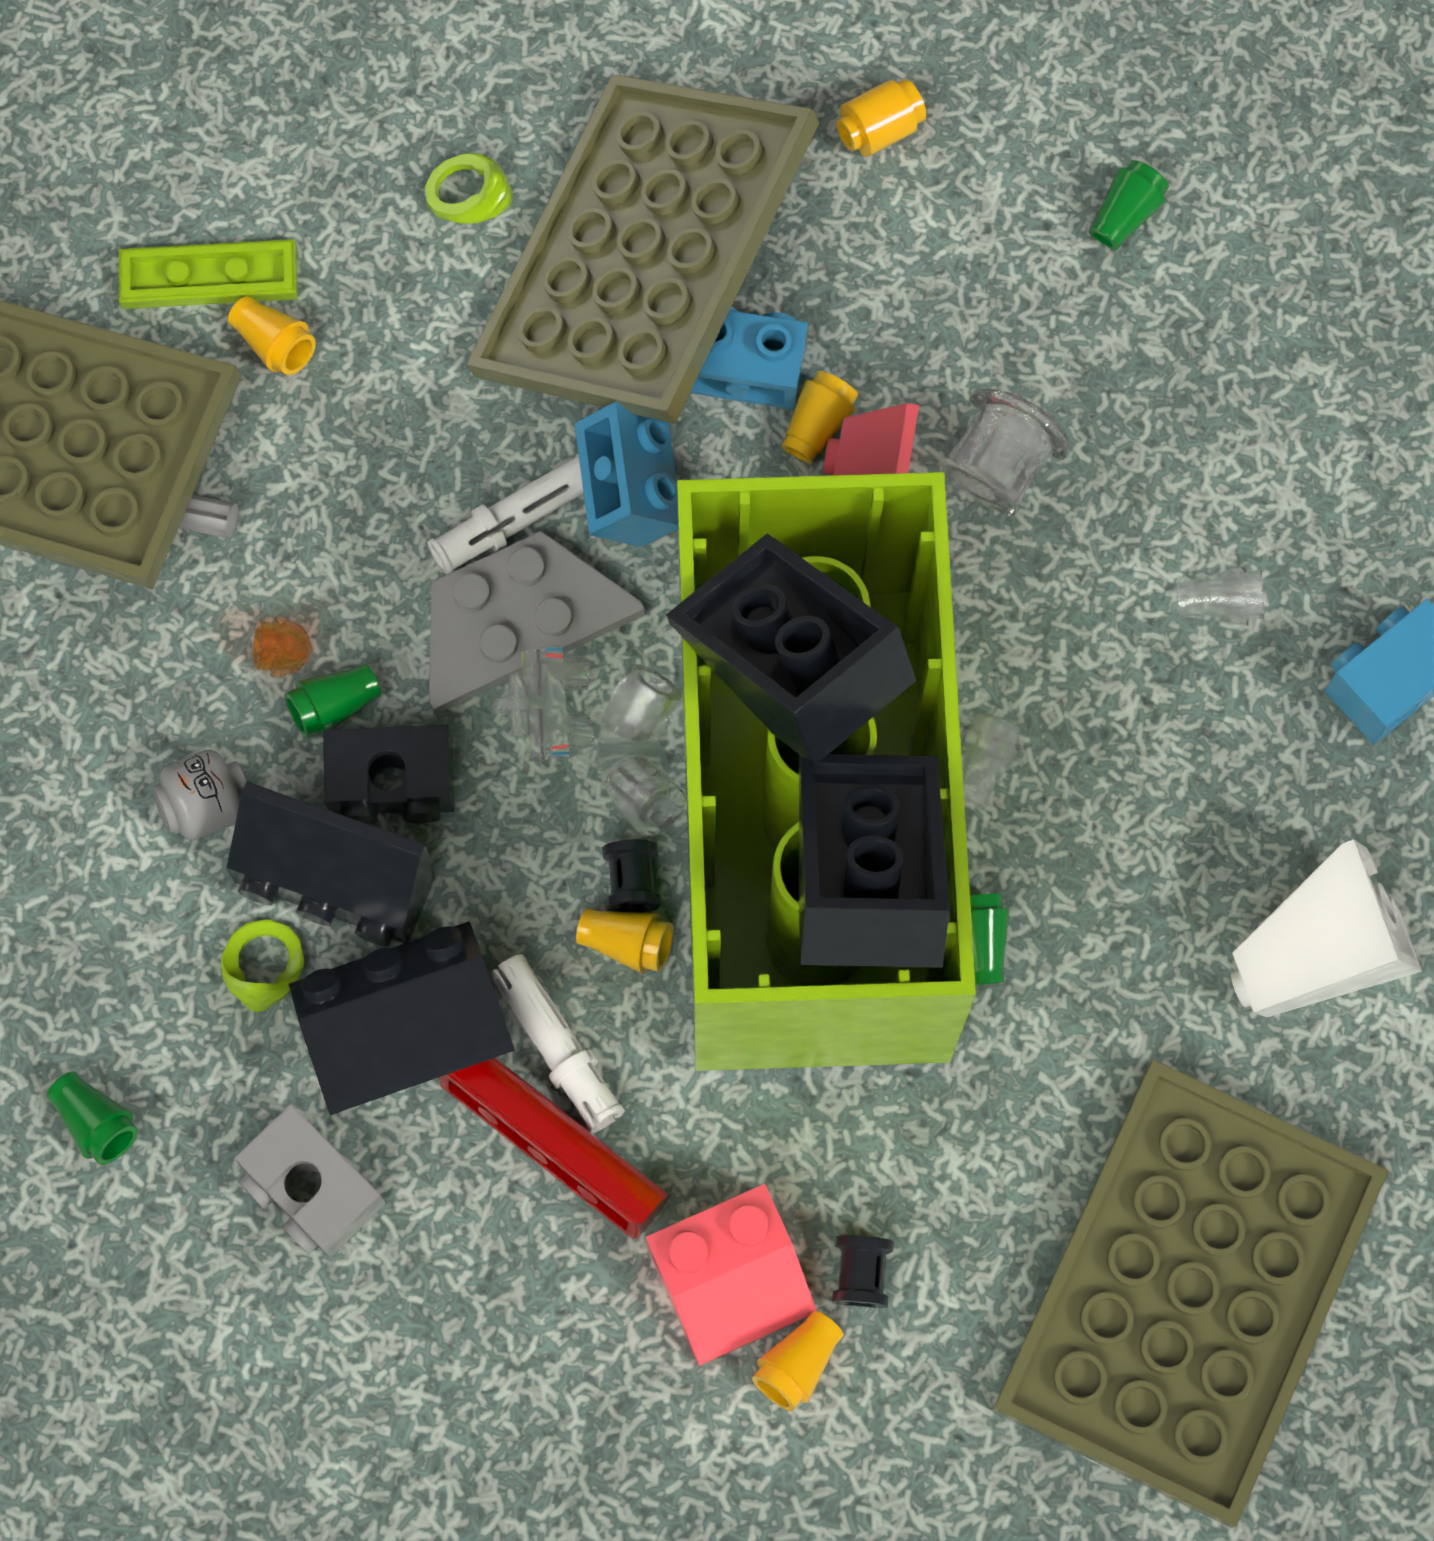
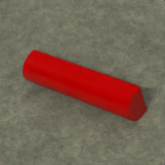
[440,1057,670,1240]

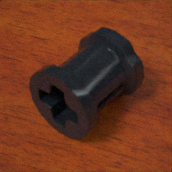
[602,839,661,912]
[832,1235,894,1308]

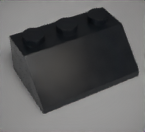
[226,781,435,947]
[288,921,515,1115]

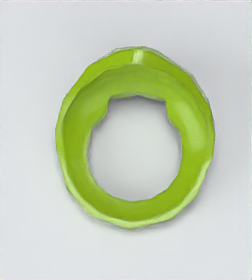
[425,153,513,224]
[221,919,305,1013]

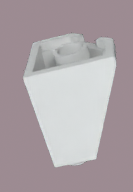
[1231,839,1422,1017]

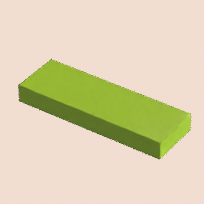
[119,239,298,309]

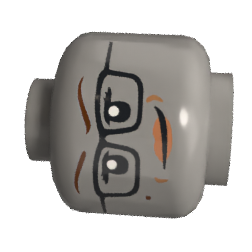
[151,750,246,840]

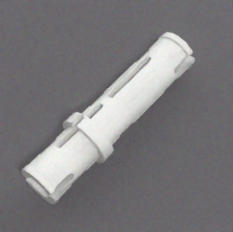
[427,454,584,575]
[489,954,625,1133]

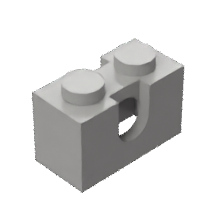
[234,1104,386,1258]

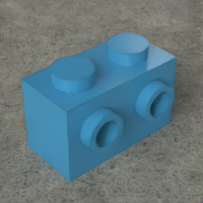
[690,306,808,410]
[574,401,678,546]
[1324,598,1434,745]

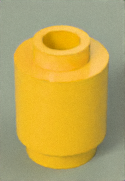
[836,78,926,157]

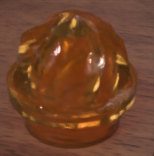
[253,616,312,678]

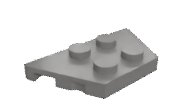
[429,531,645,715]

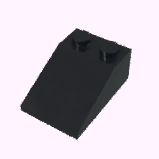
[666,533,916,766]
[799,754,950,967]

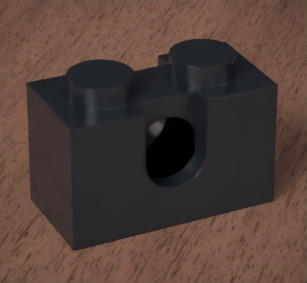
[323,724,454,825]

